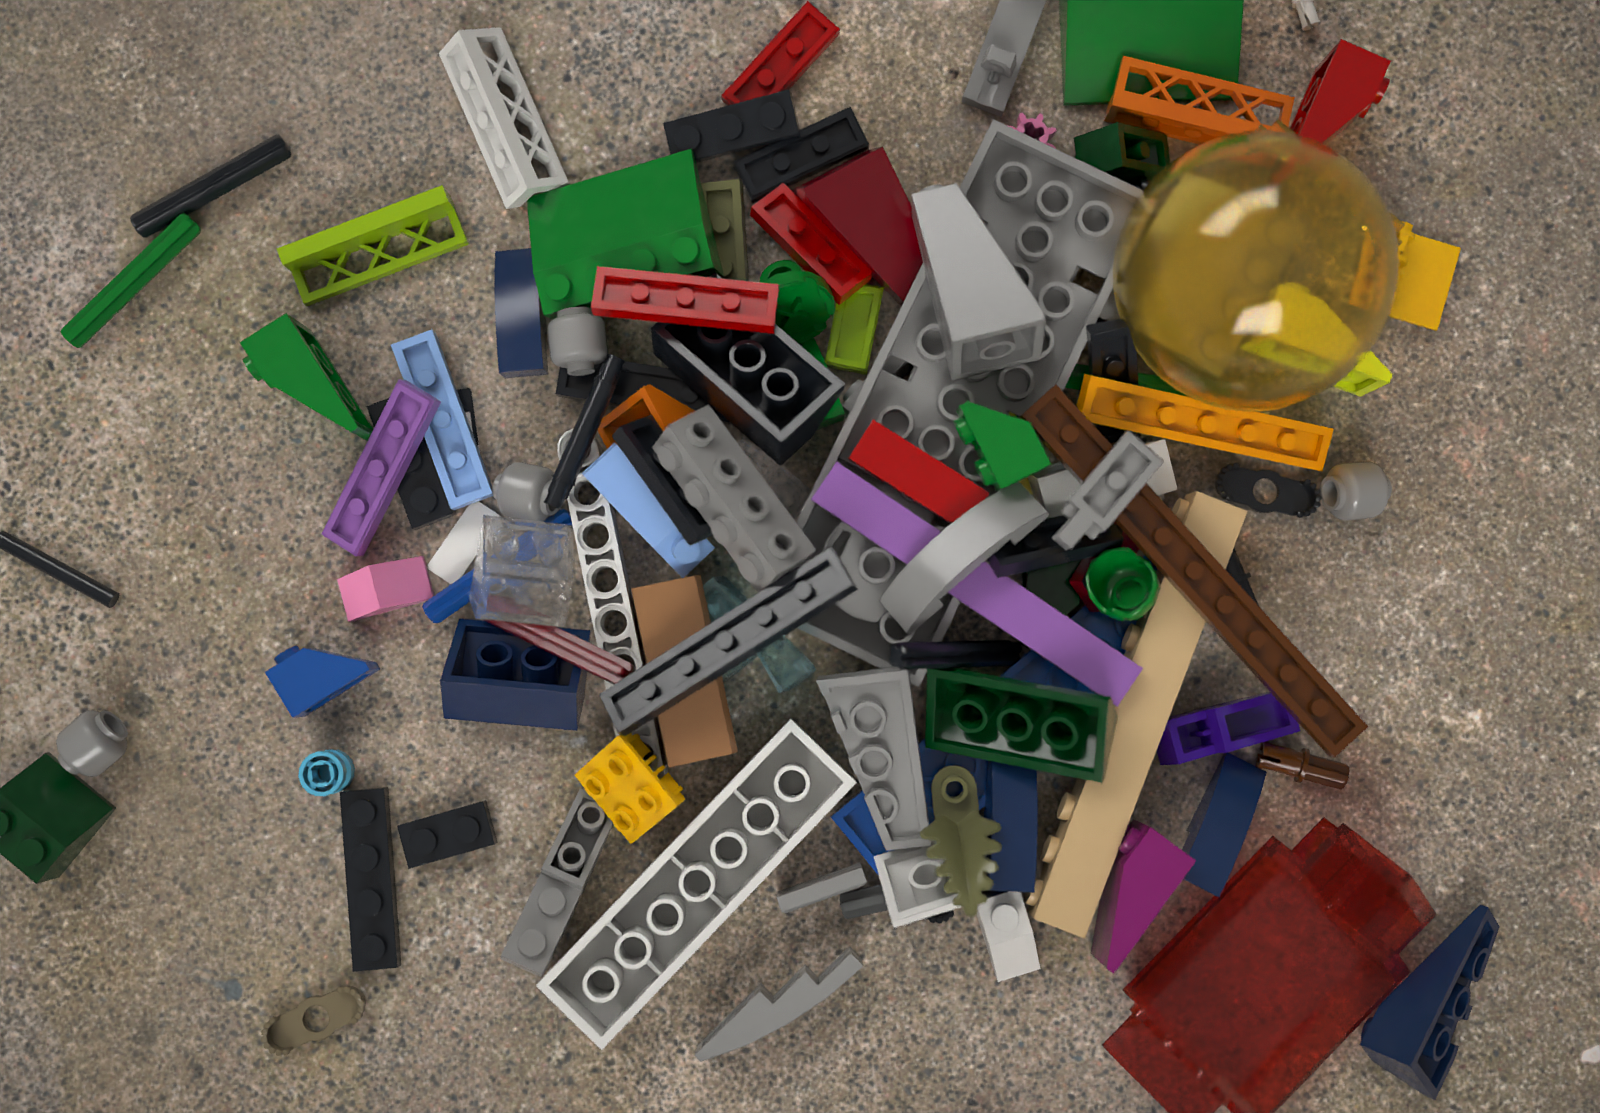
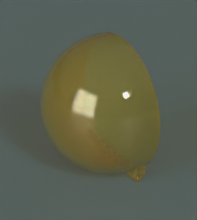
[1113,119,1405,412]

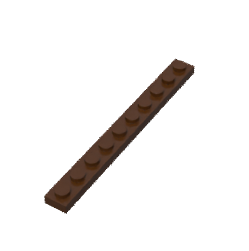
[1020,384,1369,758]

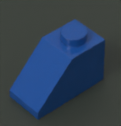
[265,645,380,718]

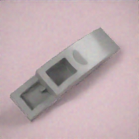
[501,788,613,978]

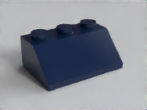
[440,618,591,731]

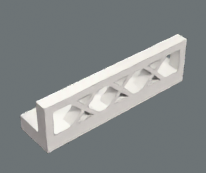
[439,27,569,209]

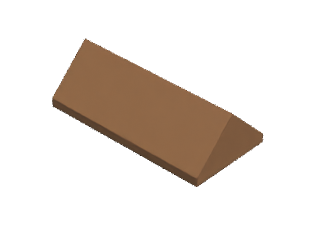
[631,575,738,768]

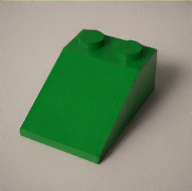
[240,313,374,441]

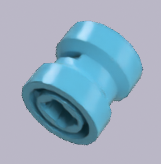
[299,749,355,796]

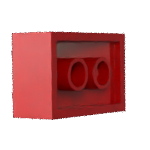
[1264,39,1391,189]

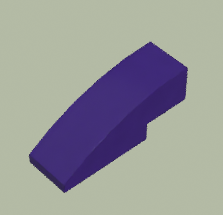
[1156,692,1300,765]

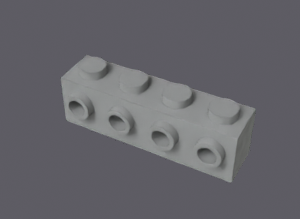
[652,405,817,593]

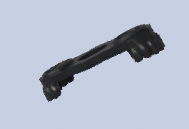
[1215,463,1322,518]

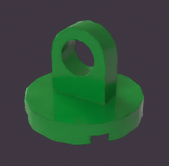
[760,260,835,344]

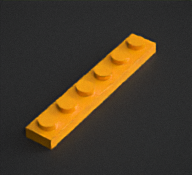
[1077,374,1334,472]

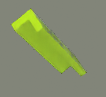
[277,185,469,307]

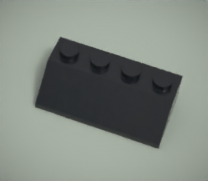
[651,272,845,466]

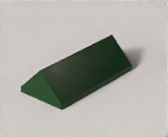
[925,668,1118,783]

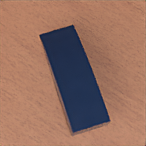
[494,248,548,379]
[1182,753,1267,897]
[984,760,1038,893]

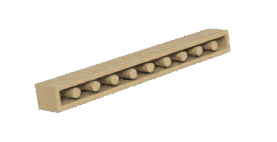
[1024,491,1248,939]

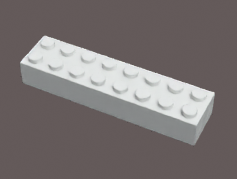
[536,718,857,1050]

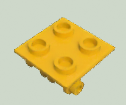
[1352,221,1461,331]
[574,733,686,844]

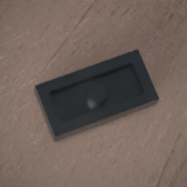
[397,800,498,869]

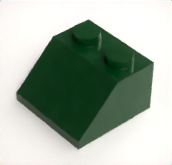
[0,752,116,884]

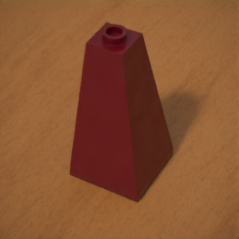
[792,146,923,307]

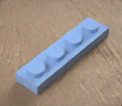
[391,329,493,510]

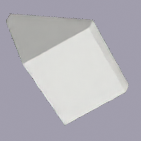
[874,840,961,928]

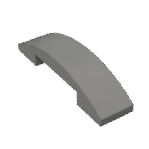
[879,482,1049,635]

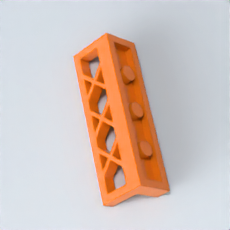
[1104,56,1295,162]

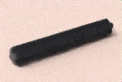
[130,135,292,238]
[888,640,1022,670]

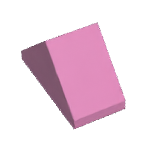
[337,556,434,622]

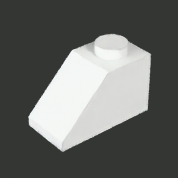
[977,890,1041,982]

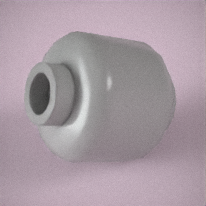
[547,307,608,376]
[1320,461,1392,521]
[493,462,558,523]
[56,710,128,777]

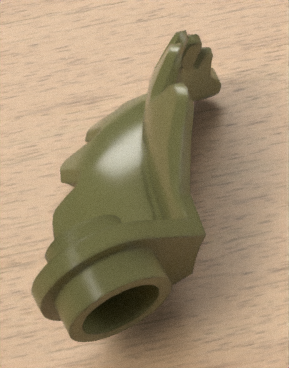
[920,765,1001,917]

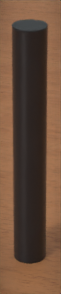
[0,531,120,608]

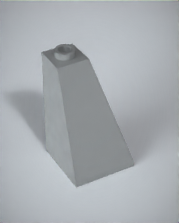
[911,183,1046,380]

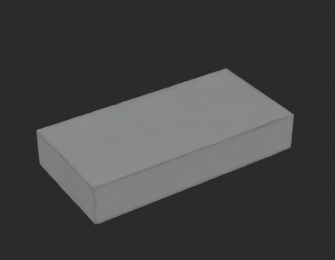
[776,862,867,914]

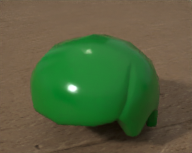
[1085,547,1161,621]

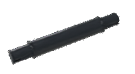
[544,354,625,510]

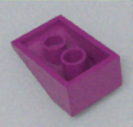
[1091,819,1196,974]

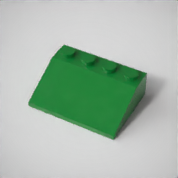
[1059,0,1244,106]
[527,149,724,320]

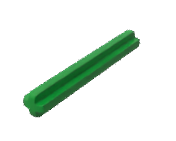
[61,213,201,348]

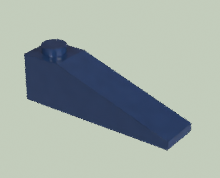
[1360,905,1499,1100]

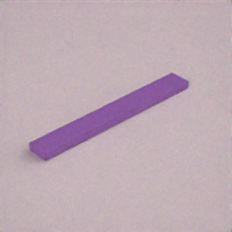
[811,462,1143,707]

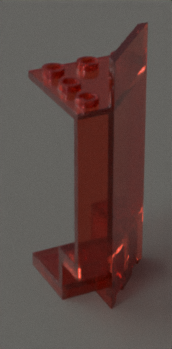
[1102,817,1436,1113]

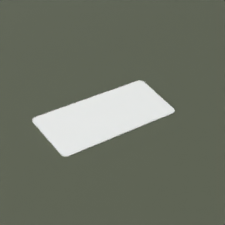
[427,501,501,584]

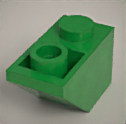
[953,401,1051,492]

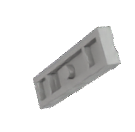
[961,0,1046,117]

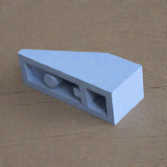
[582,442,715,578]

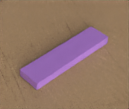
[321,379,442,556]

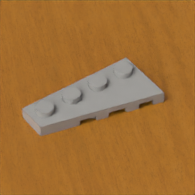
[816,667,931,851]

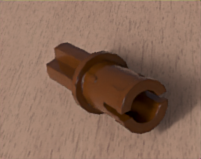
[1256,741,1350,789]

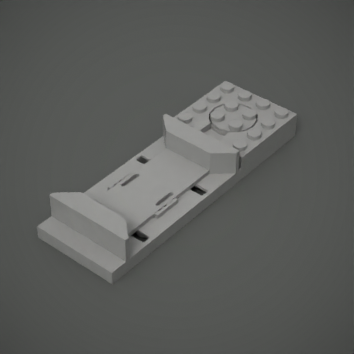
[796,119,1157,687]

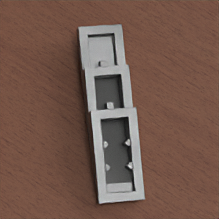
[695,946,863,1062]

